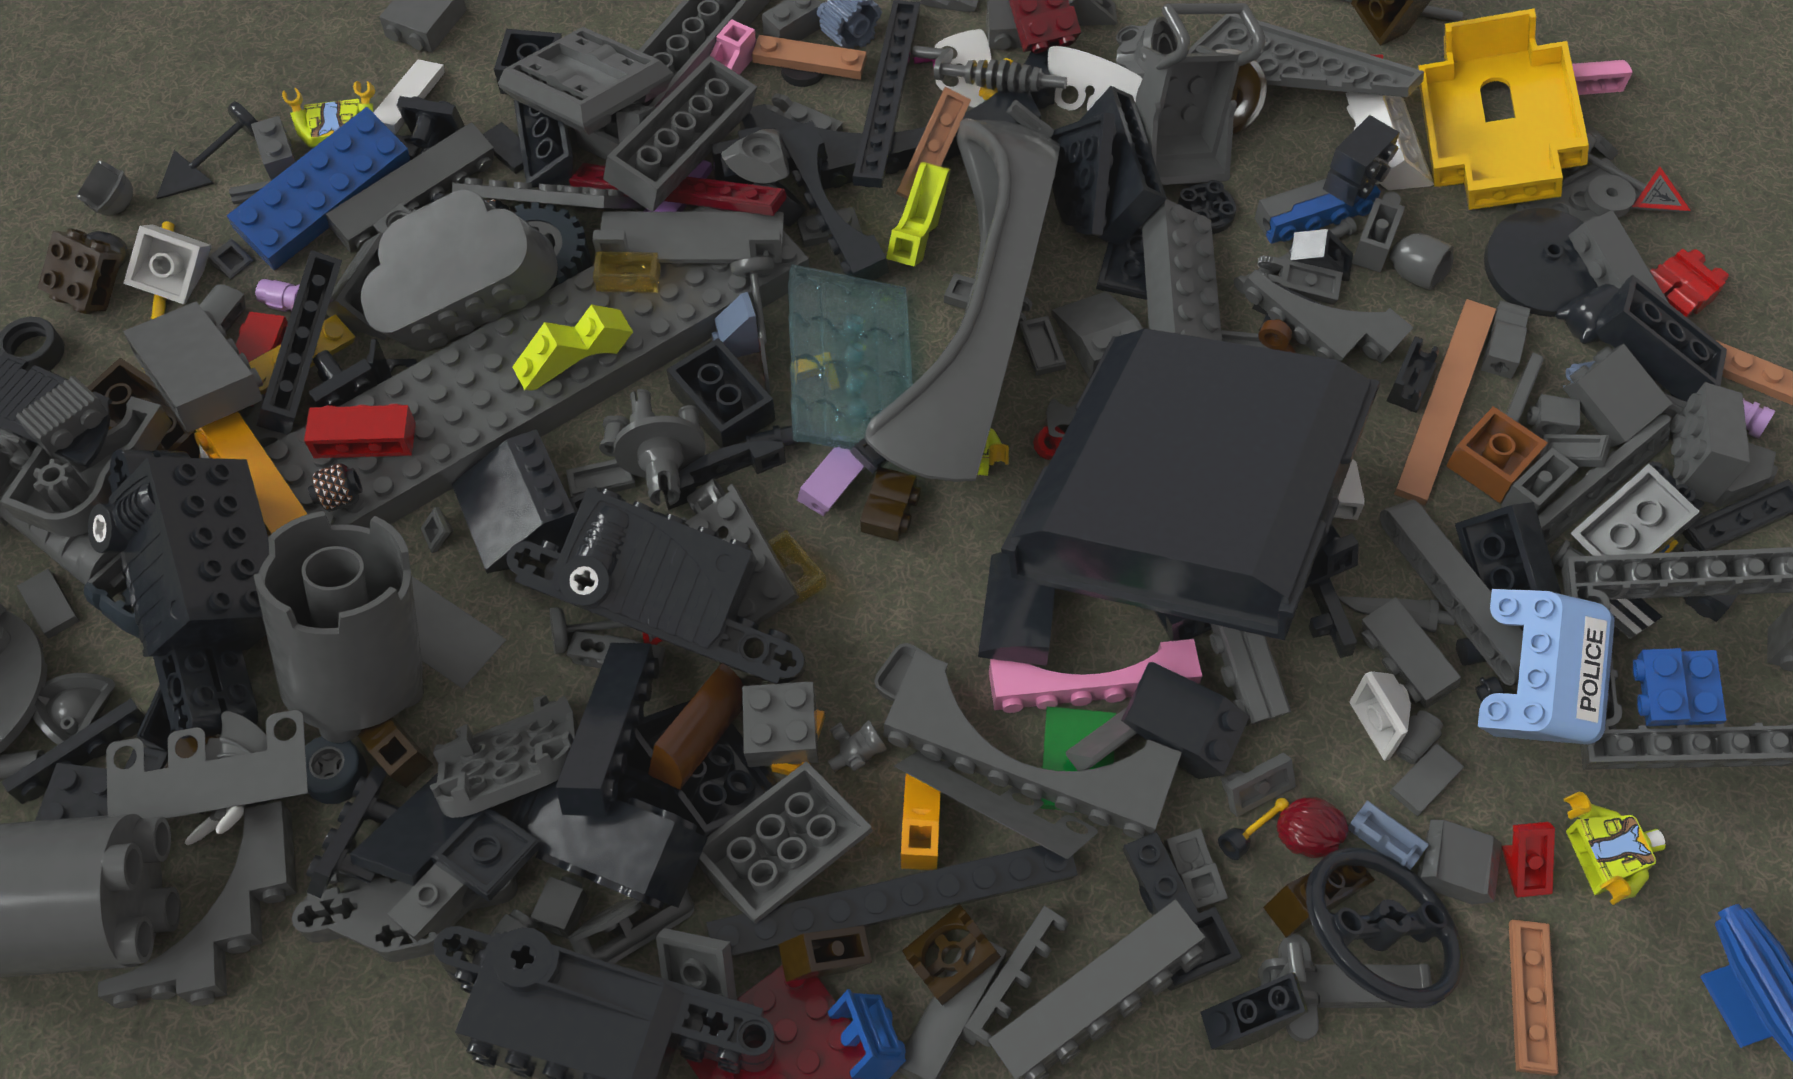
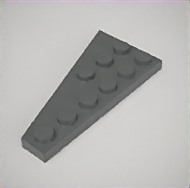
[452,178,646,209]

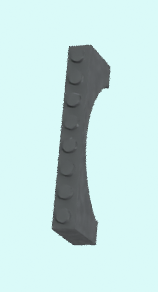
[883,651,1182,839]

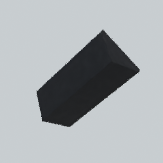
[514,100,573,188]

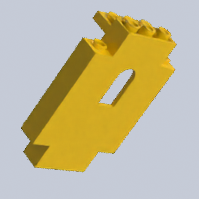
[1418,8,1589,210]

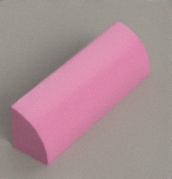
[1572,60,1633,95]

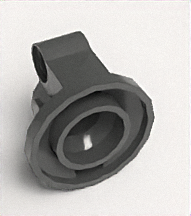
[1116,16,1178,79]

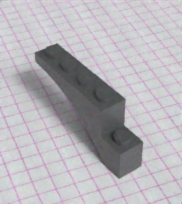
[1241,269,1413,364]

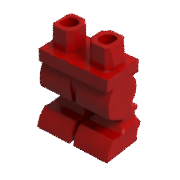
[1650,249,1729,318]

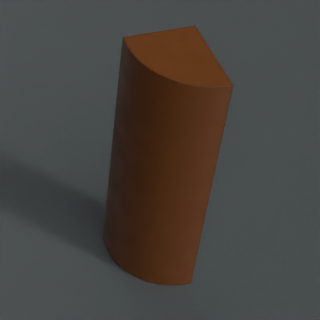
[648,663,744,790]

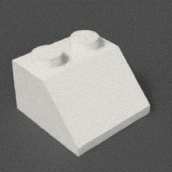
[123,224,211,304]

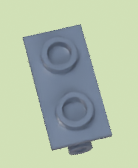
[1348,800,1429,870]

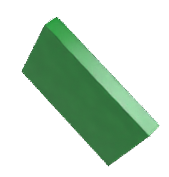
[1040,707,1116,812]

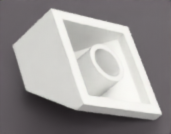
[1349,671,1411,761]

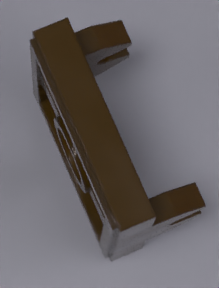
[902,904,1001,1006]

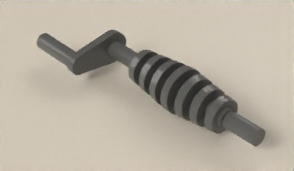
[912,46,1067,92]

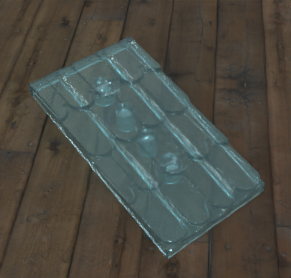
[788,264,913,450]

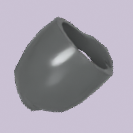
[1390,233,1454,290]

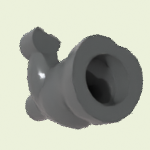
[828,720,888,773]

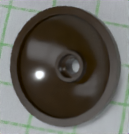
[1216,49,1268,135]

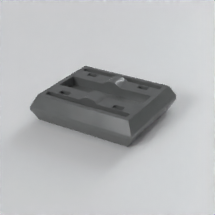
[498,27,674,135]

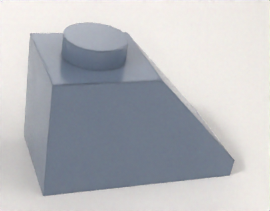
[711,292,760,357]

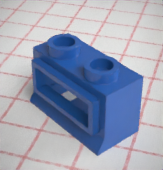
[828,989,906,1079]

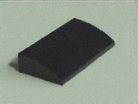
[978,552,1055,666]

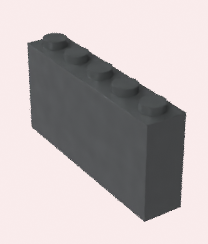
[123,301,263,433]

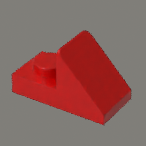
[1502,822,1555,898]

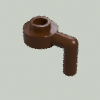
[1258,319,1296,353]

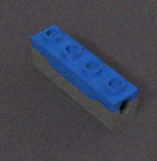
[1254,179,1381,244]

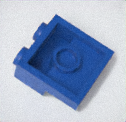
[1633,648,1726,726]

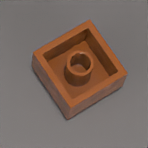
[1446,406,1548,503]

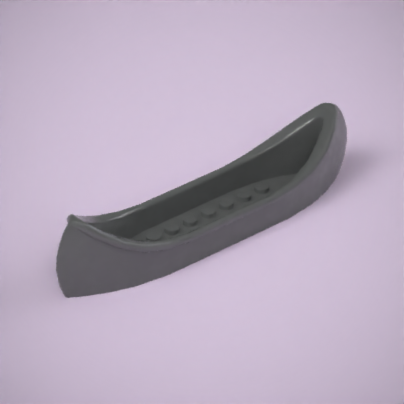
[864,118,1060,482]

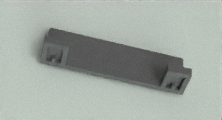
[593,212,784,263]

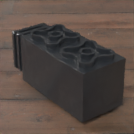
[508,780,708,910]

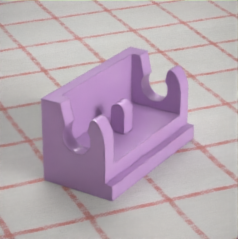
[797,442,865,516]

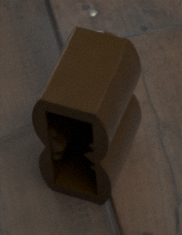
[860,467,921,542]

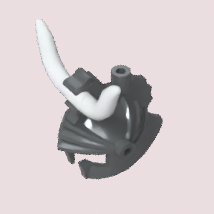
[185,711,267,845]

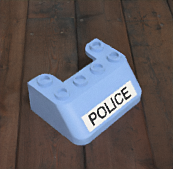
[1478,589,1614,744]

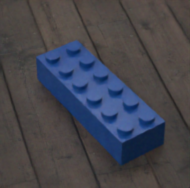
[226,107,410,270]

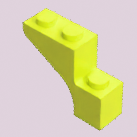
[886,162,951,267]
[512,304,633,391]

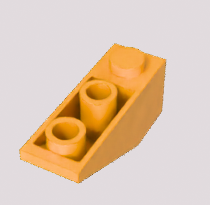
[901,773,940,870]

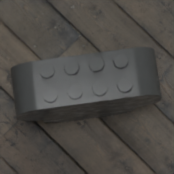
[361,190,558,351]

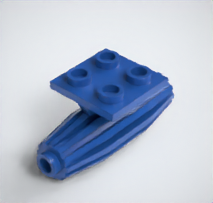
[1700,904,1793,1062]

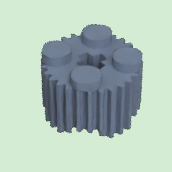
[817,0,882,49]

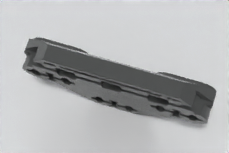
[292,873,518,962]

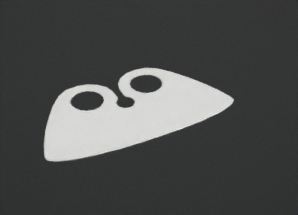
[935,29,991,108]
[1048,46,1142,111]

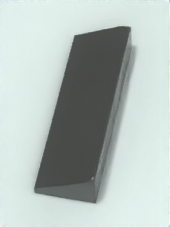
[1065,707,1137,771]

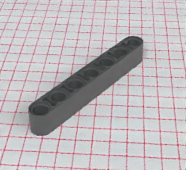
[1380,499,1523,686]

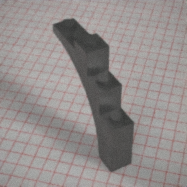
[98,801,297,1009]

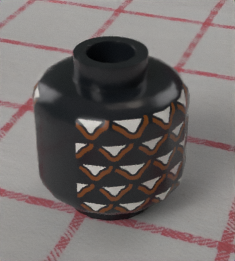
[308,464,363,512]

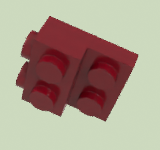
[1009,0,1081,54]

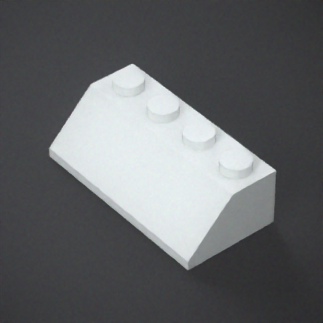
[1345,92,1434,190]

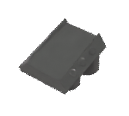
[1418,819,1502,905]

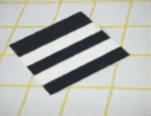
[1609,598,1663,638]

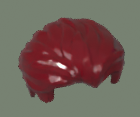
[1276,797,1349,858]

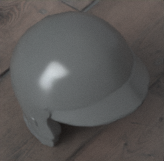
[76,161,133,216]

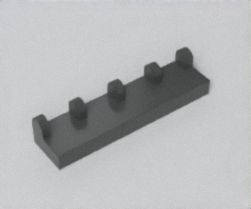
[961,906,1069,1047]

